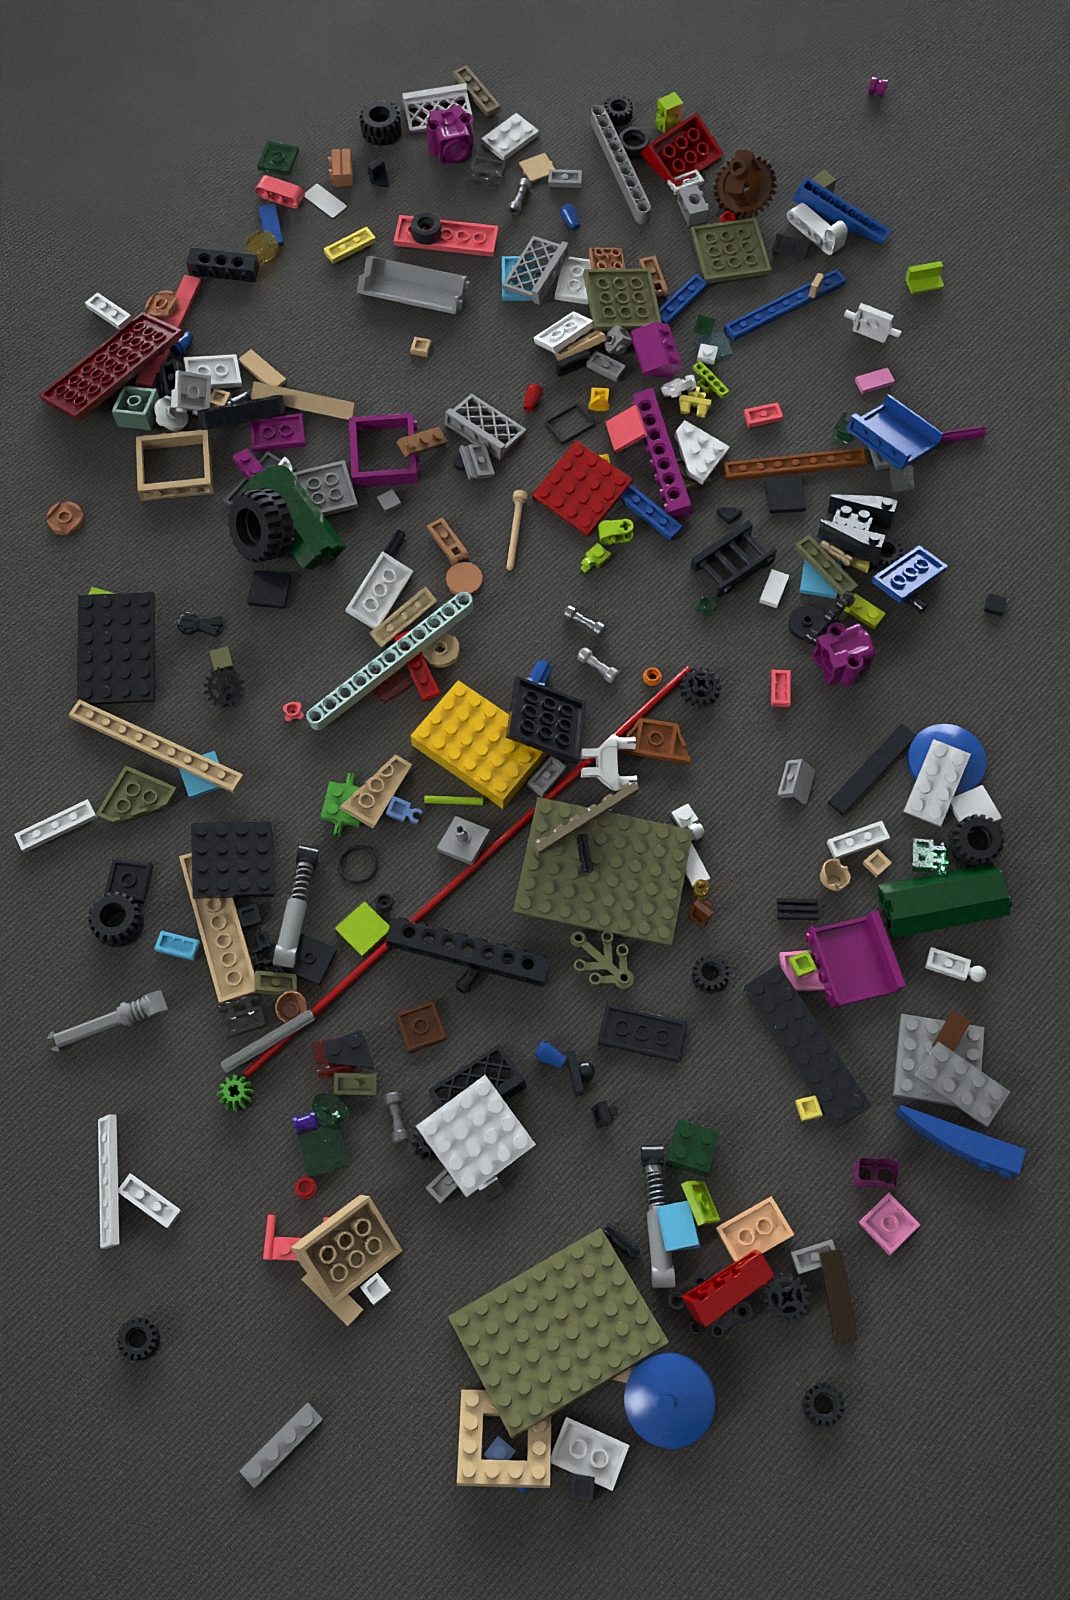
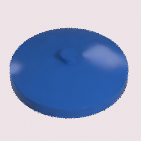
[907,724,987,797]
[624,1352,716,1449]

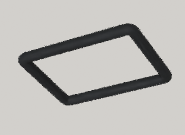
[545,403,595,444]

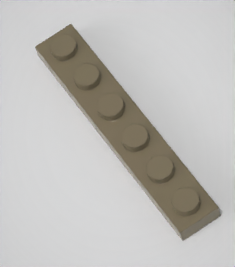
[533,782,639,856]

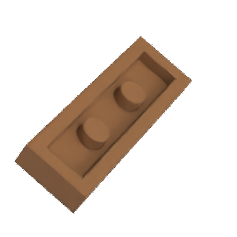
[397,427,448,457]

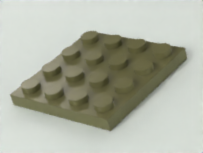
[690,218,771,283]
[583,268,661,331]

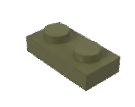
[254,971,297,995]
[334,1072,377,1095]

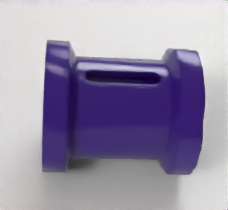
[293,1110,319,1135]

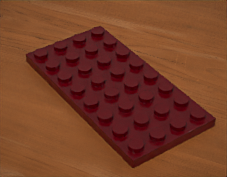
[39,312,184,421]

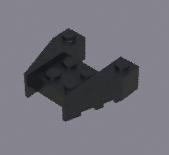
[817,494,898,564]

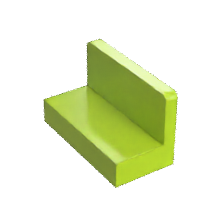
[905,261,944,294]

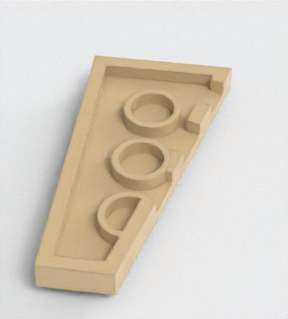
[339,754,412,828]

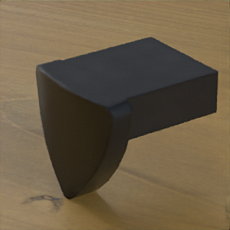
[367,157,389,187]

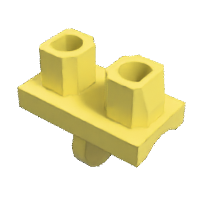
[679,387,712,418]

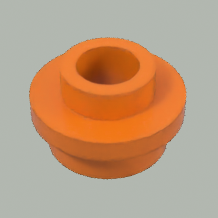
[643,668,662,686]

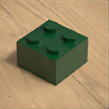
[665,1119,720,1177]

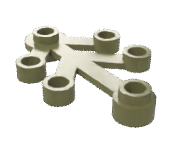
[570,931,634,989]

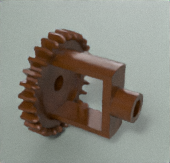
[713,149,777,219]

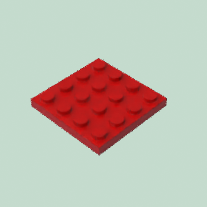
[532,440,633,537]

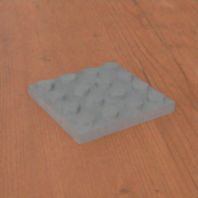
[893,1014,984,1107]

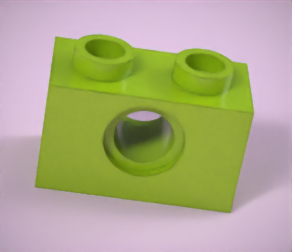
[655,92,683,134]

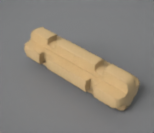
[820,540,853,566]

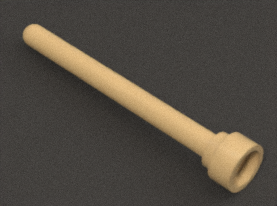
[506,490,528,571]

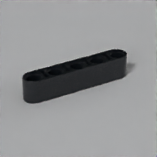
[197,395,286,430]

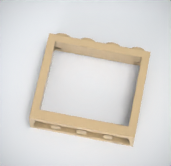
[136,429,214,501]

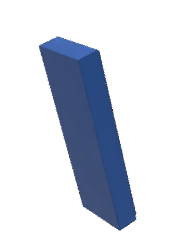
[258,203,284,249]

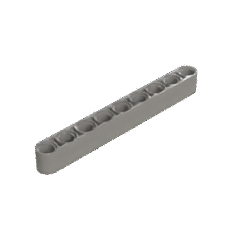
[591,105,651,224]

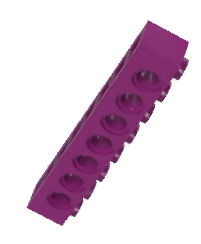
[631,388,693,519]

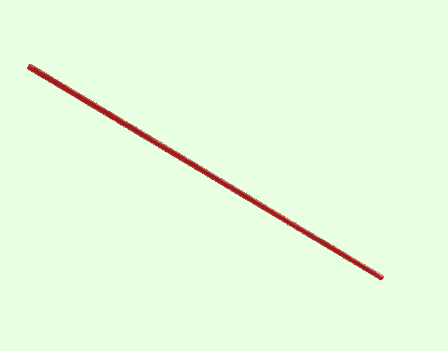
[243,666,691,1078]

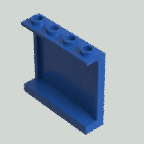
[846,394,944,470]

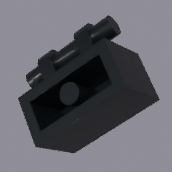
[155,359,185,399]

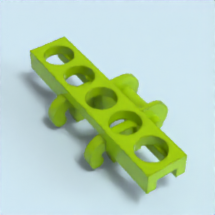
[693,361,729,399]

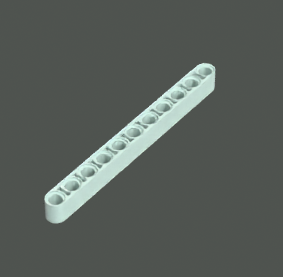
[307,592,474,730]

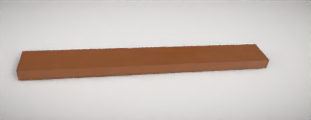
[723,448,868,481]

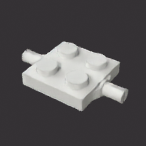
[844,303,901,343]

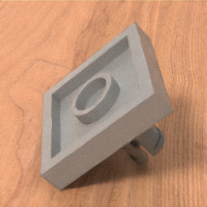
[437,816,491,866]

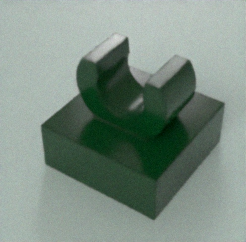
[694,315,716,336]

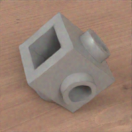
[604,325,632,355]

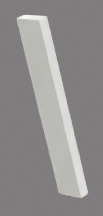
[98,1114,119,1249]

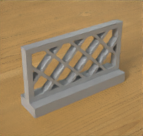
[502,236,570,305]
[444,394,527,461]

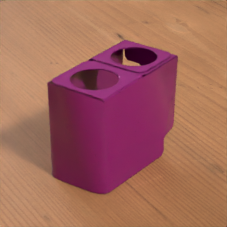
[854,1158,900,1188]

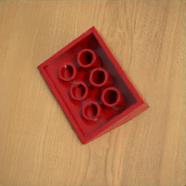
[641,112,724,187]

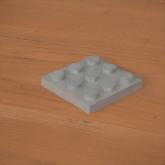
[292,460,358,516]

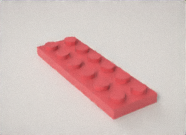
[394,215,499,257]

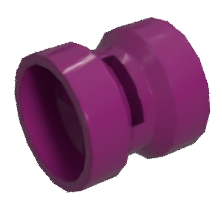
[868,77,888,97]

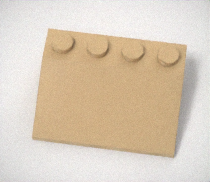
[290,1195,402,1305]

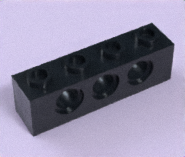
[186,247,260,282]

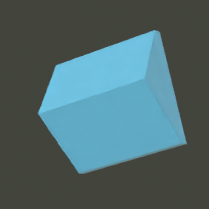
[657,1200,701,1252]

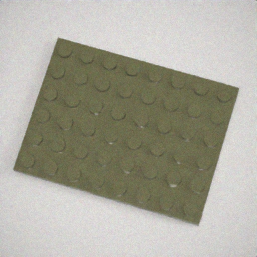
[513,797,693,947]
[448,1228,669,1439]

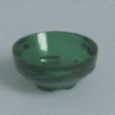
[312,1093,350,1126]

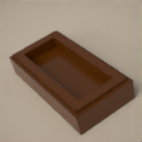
[931,1010,971,1052]

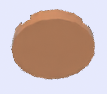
[145,290,179,320]
[47,501,84,535]
[446,562,483,595]

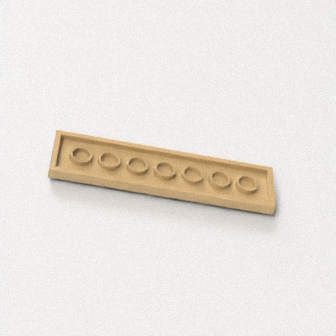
[179,853,256,1005]

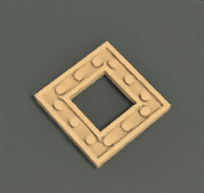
[457,1390,551,1488]

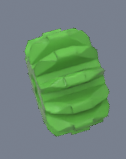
[217,1075,254,1112]

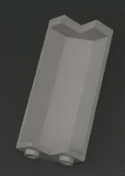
[357,256,470,314]

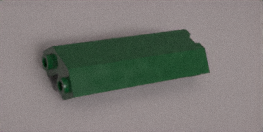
[244,464,347,570]
[877,863,1012,938]

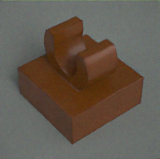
[687,900,713,928]

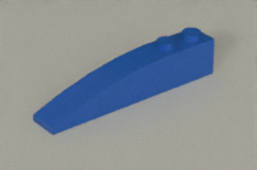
[792,176,891,243]
[896,1105,1026,1179]

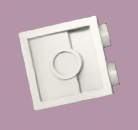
[171,371,211,415]

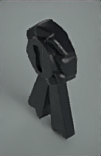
[177,612,223,637]

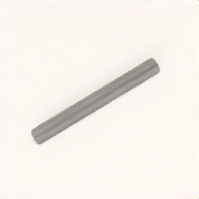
[221,1010,315,1073]

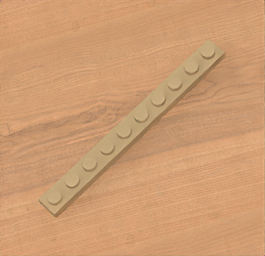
[69,700,244,793]

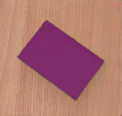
[249,413,306,453]

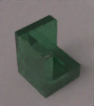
[832,411,853,443]

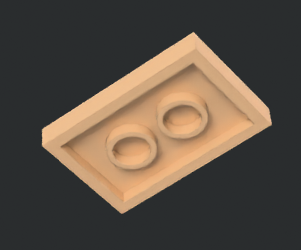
[715,1196,794,1262]

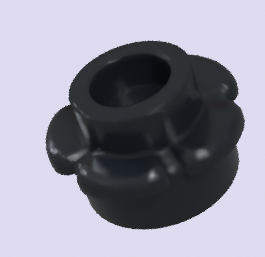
[375,893,395,912]

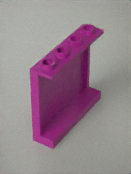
[805,910,906,1008]

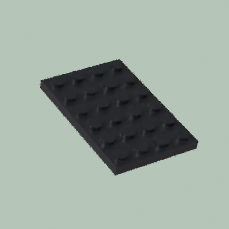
[77,592,155,705]

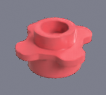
[283,702,304,722]

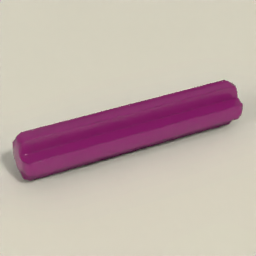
[939,426,986,444]

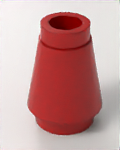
[523,384,543,412]

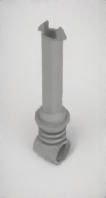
[47,990,168,1052]

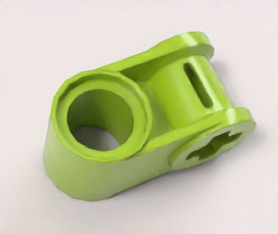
[598,519,634,545]

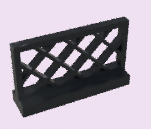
[429,1044,527,1108]

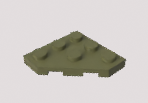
[96,765,178,825]

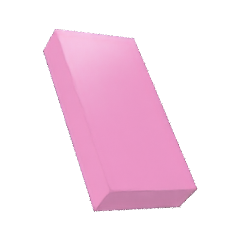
[855,367,895,394]

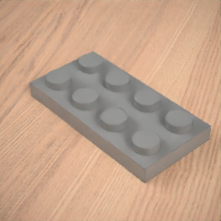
[914,1042,1010,1127]

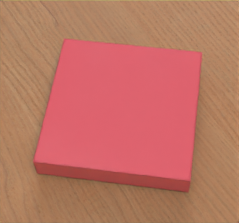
[605,405,647,453]

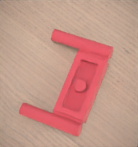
[263,1215,330,1261]

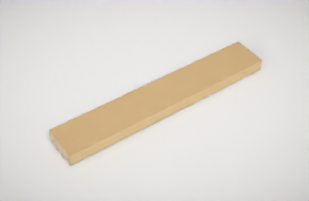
[251,381,356,420]

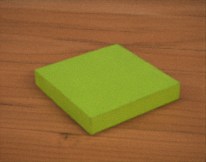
[335,901,390,957]
[681,1180,720,1226]

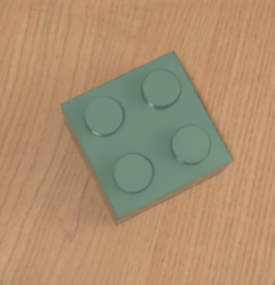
[112,386,160,430]

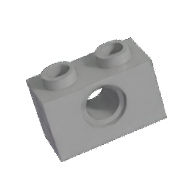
[677,185,710,226]

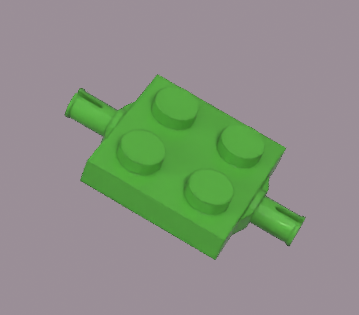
[321,773,361,837]

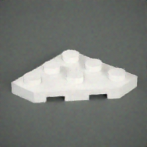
[674,420,730,485]

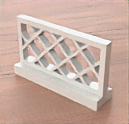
[402,83,472,134]

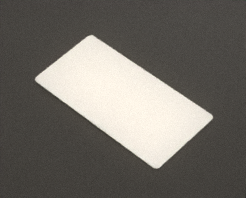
[304,184,347,218]

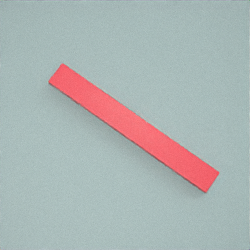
[135,275,202,389]

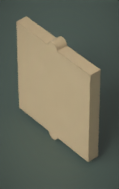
[519,153,555,183]

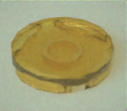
[245,230,279,264]

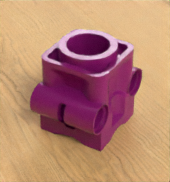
[426,105,474,164]
[812,622,875,686]

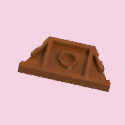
[617,718,691,764]

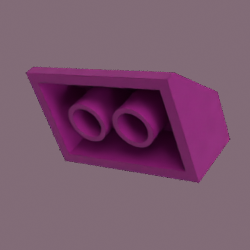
[630,322,683,379]

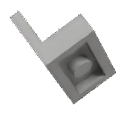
[777,759,815,804]

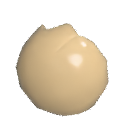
[820,859,851,891]

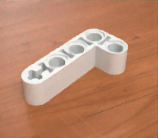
[787,203,848,255]

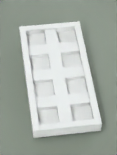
[903,739,971,827]

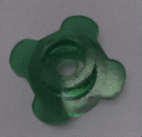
[694,596,717,616]

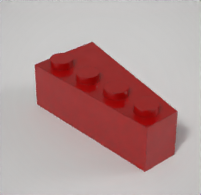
[682,1250,774,1327]

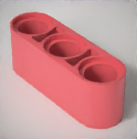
[255,175,305,209]

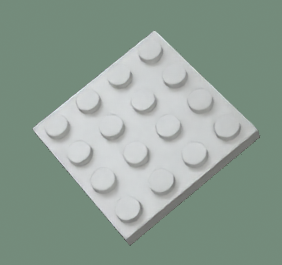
[416,1075,536,1197]

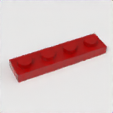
[394,630,440,702]

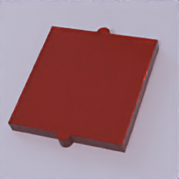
[373,670,411,704]

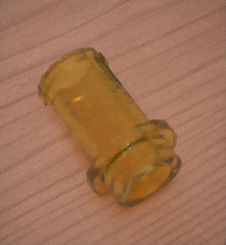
[693,879,709,900]

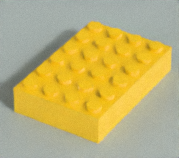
[410,680,549,809]

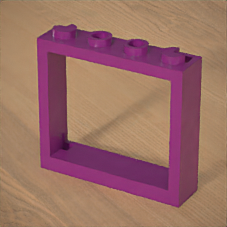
[349,413,421,488]

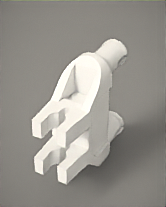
[580,734,637,791]

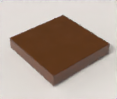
[395,1000,448,1054]

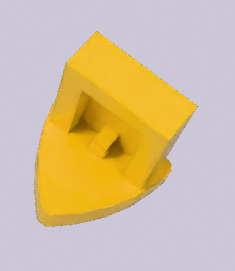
[588,387,610,411]

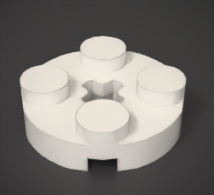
[661,375,697,398]
[154,396,188,432]

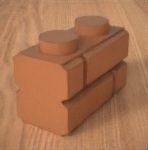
[328,149,353,187]

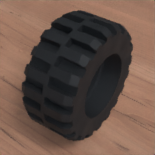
[227,488,294,562]

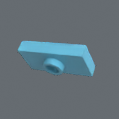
[154,931,201,961]

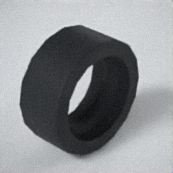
[619,127,650,160]

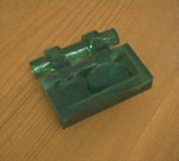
[912,838,949,876]

